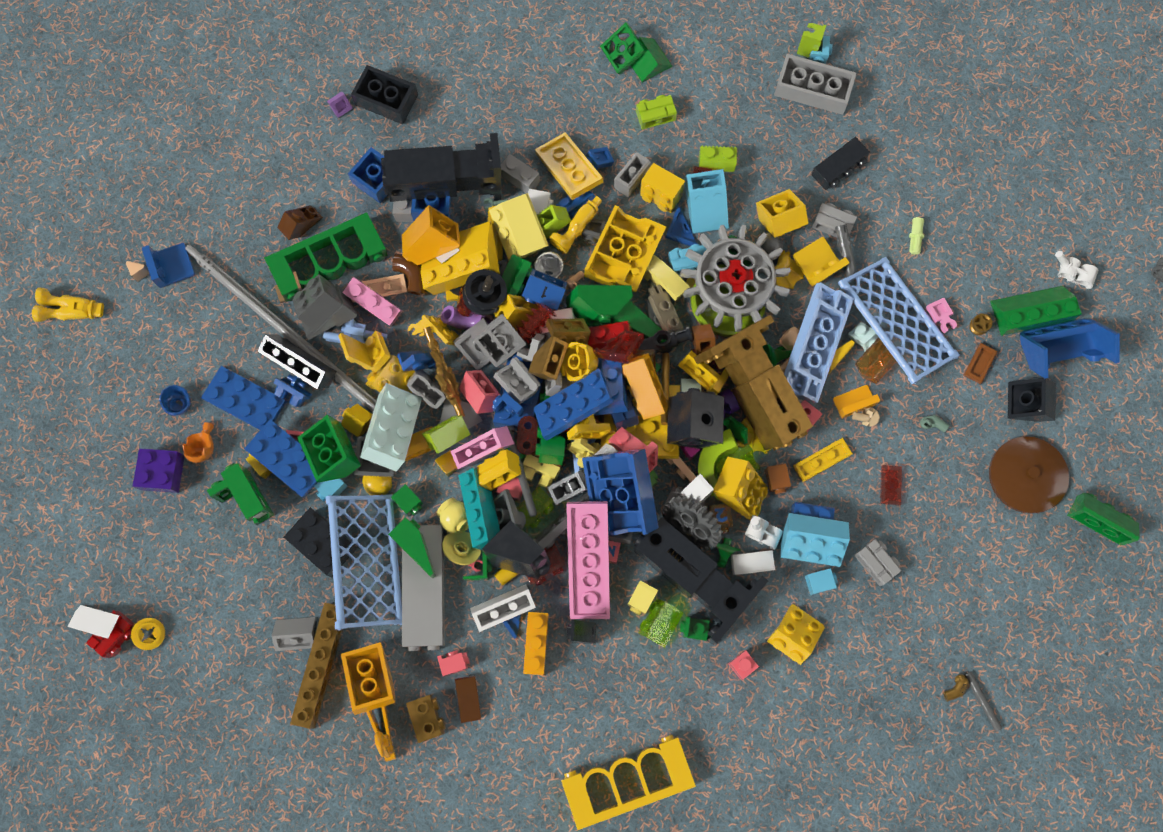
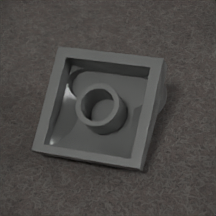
[493,489,526,530]

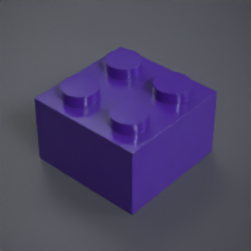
[132,448,185,493]

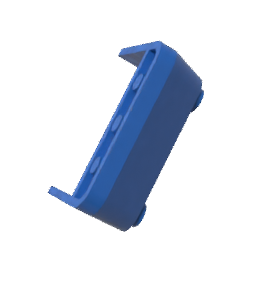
[1020,319,1120,379]

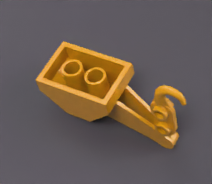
[341,642,396,762]

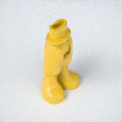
[549,196,602,254]
[32,287,104,322]

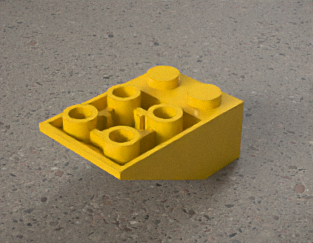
[713,457,768,521]

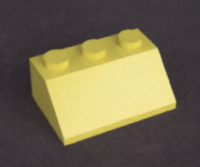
[489,193,549,260]

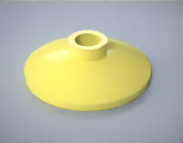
[442,531,481,565]

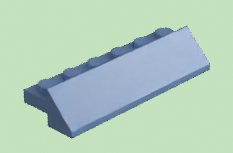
[784,282,854,403]

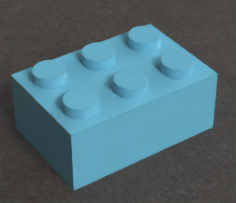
[781,513,850,567]

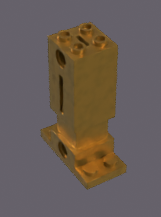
[694,315,813,451]

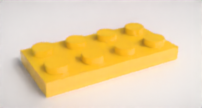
[535,132,604,200]

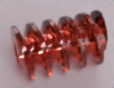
[516,302,557,344]

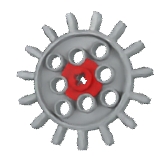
[680,225,791,332]

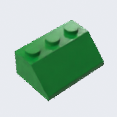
[298,414,361,483]
[1067,493,1140,546]

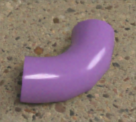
[441,305,493,330]

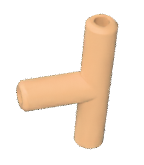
[565,271,584,290]

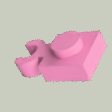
[926,298,957,333]

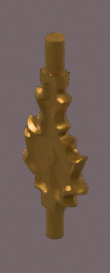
[423,326,465,417]

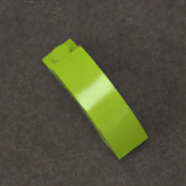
[698,429,740,501]

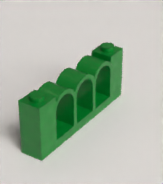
[264,212,388,302]

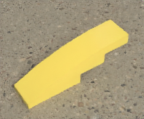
[644,255,691,301]

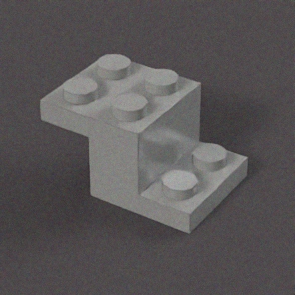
[453,314,526,370]

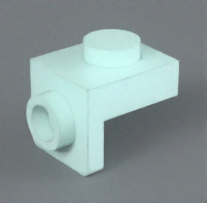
[848,322,881,355]

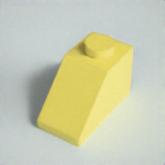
[628,581,658,616]

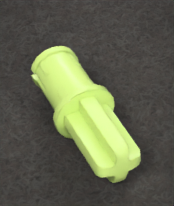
[909,217,925,255]

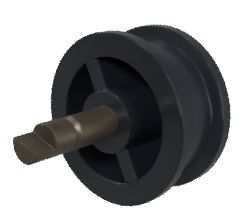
[462,269,507,316]

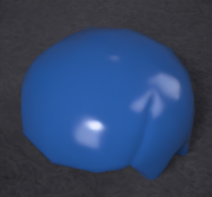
[159,385,191,416]

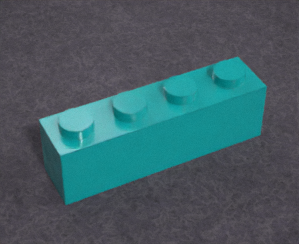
[458,468,500,550]

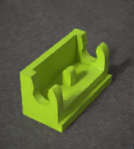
[797,23,826,57]
[422,416,471,453]

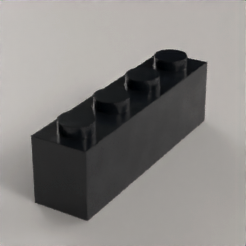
[258,334,337,389]

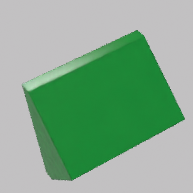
[629,37,672,83]

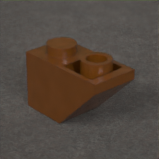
[277,205,323,240]

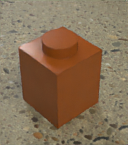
[691,324,715,355]
[764,464,791,495]

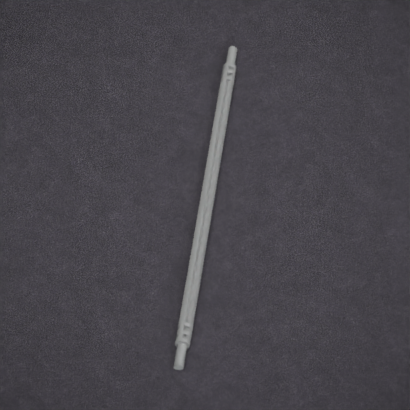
[185,245,377,412]

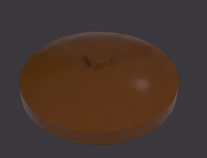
[989,436,1069,514]

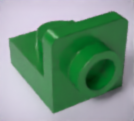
[680,616,709,641]

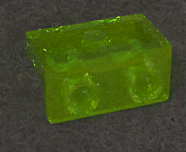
[516,486,555,530]
[638,599,683,648]

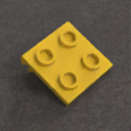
[408,315,459,346]

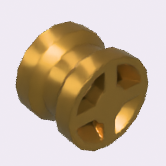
[969,313,992,335]

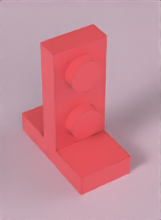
[609,427,658,473]

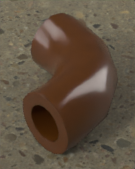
[392,253,426,296]

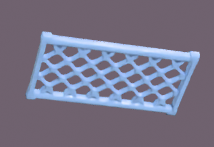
[837,257,960,385]
[326,494,402,630]

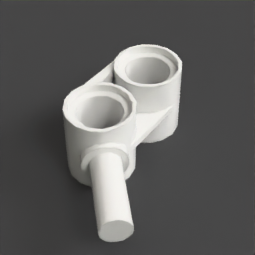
[1055,251,1099,289]
[745,516,783,550]

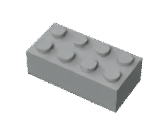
[774,54,856,115]

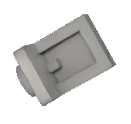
[517,333,545,362]

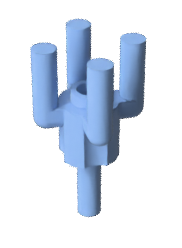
[323,318,388,343]

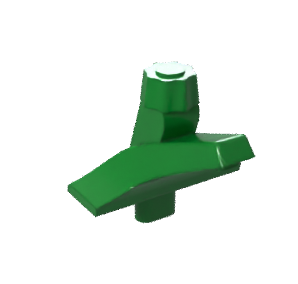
[762,344,792,367]
[716,537,741,568]

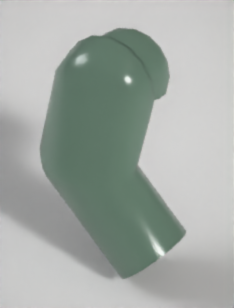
[920,415,950,432]

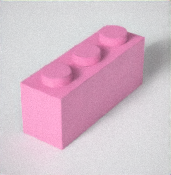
[342,277,403,326]
[451,426,514,469]

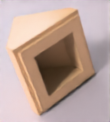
[126,261,150,282]

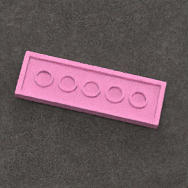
[567,501,610,619]

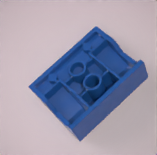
[582,449,659,535]

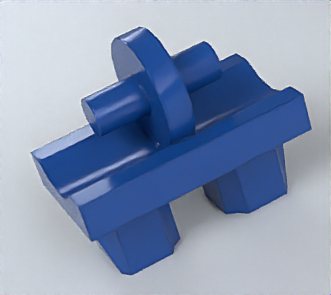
[274,374,312,407]

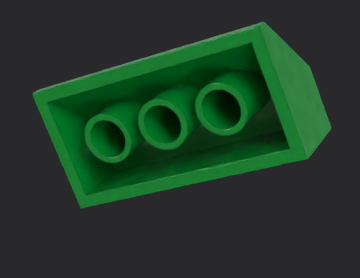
[990,286,1082,336]

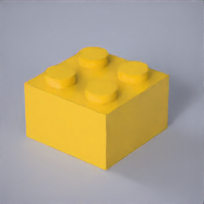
[640,163,685,213]
[756,189,808,238]

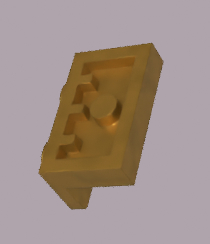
[546,318,591,344]

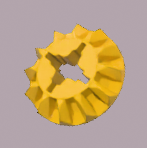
[131,618,165,650]

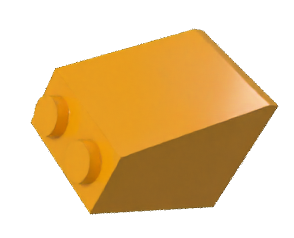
[402,205,460,265]

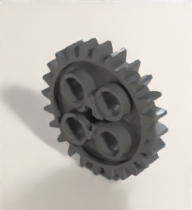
[663,496,723,551]

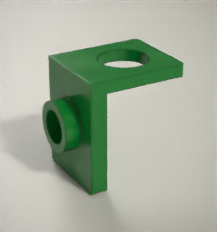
[723,416,748,445]
[463,552,492,581]

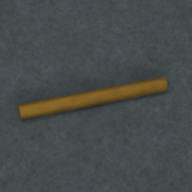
[661,353,670,425]

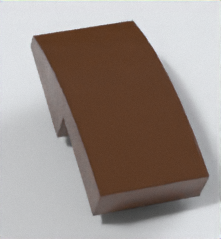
[455,675,481,723]

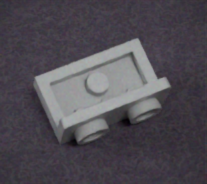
[494,357,540,404]

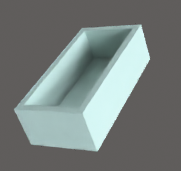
[360,383,422,472]

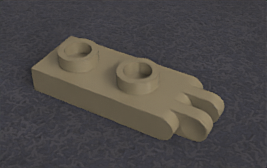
[648,285,683,331]

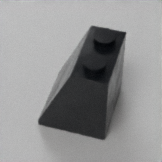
[482,521,552,579]

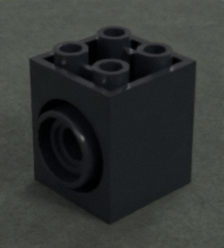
[667,388,724,449]

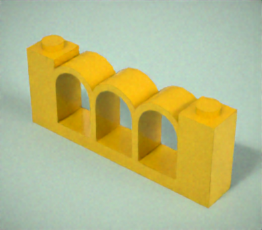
[561,735,696,830]

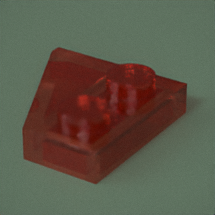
[593,330,644,364]

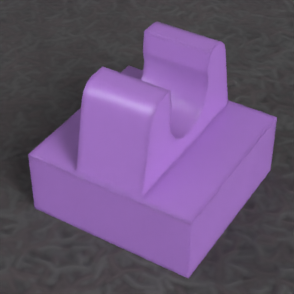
[327,92,353,118]

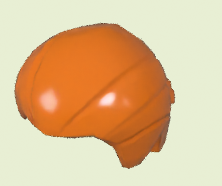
[182,422,214,463]

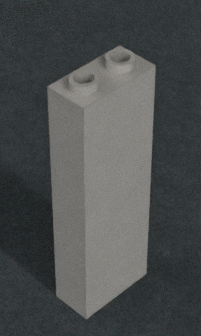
[402,525,445,651]

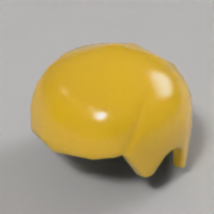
[362,476,392,495]

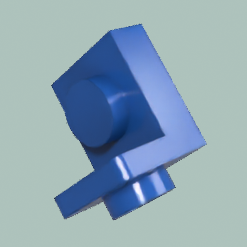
[585,147,614,169]
[492,393,524,417]

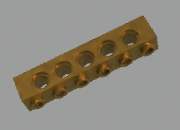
[290,602,346,729]

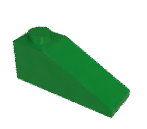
[388,517,436,578]

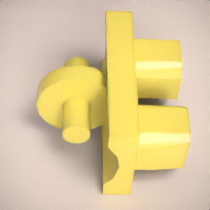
[567,439,601,468]

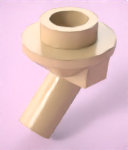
[852,407,880,427]

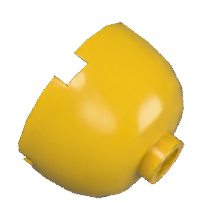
[560,342,598,382]

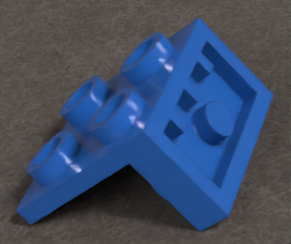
[142,243,195,288]

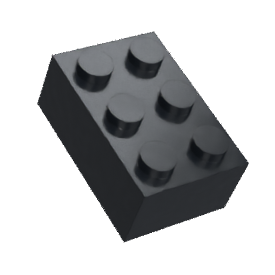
[351,65,418,124]
[283,507,358,578]

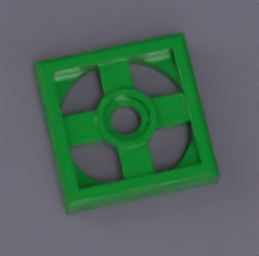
[600,22,646,75]

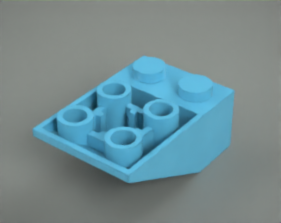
[684,169,729,234]

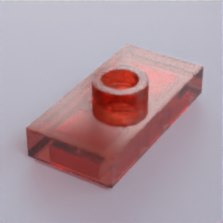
[880,465,902,506]

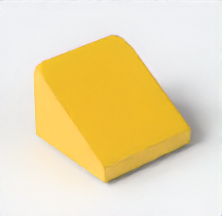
[435,450,458,476]

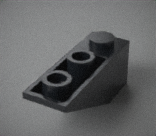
[567,620,596,644]

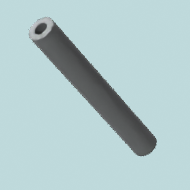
[964,672,1003,732]

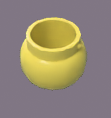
[437,498,469,533]

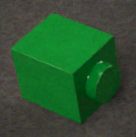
[391,484,423,516]

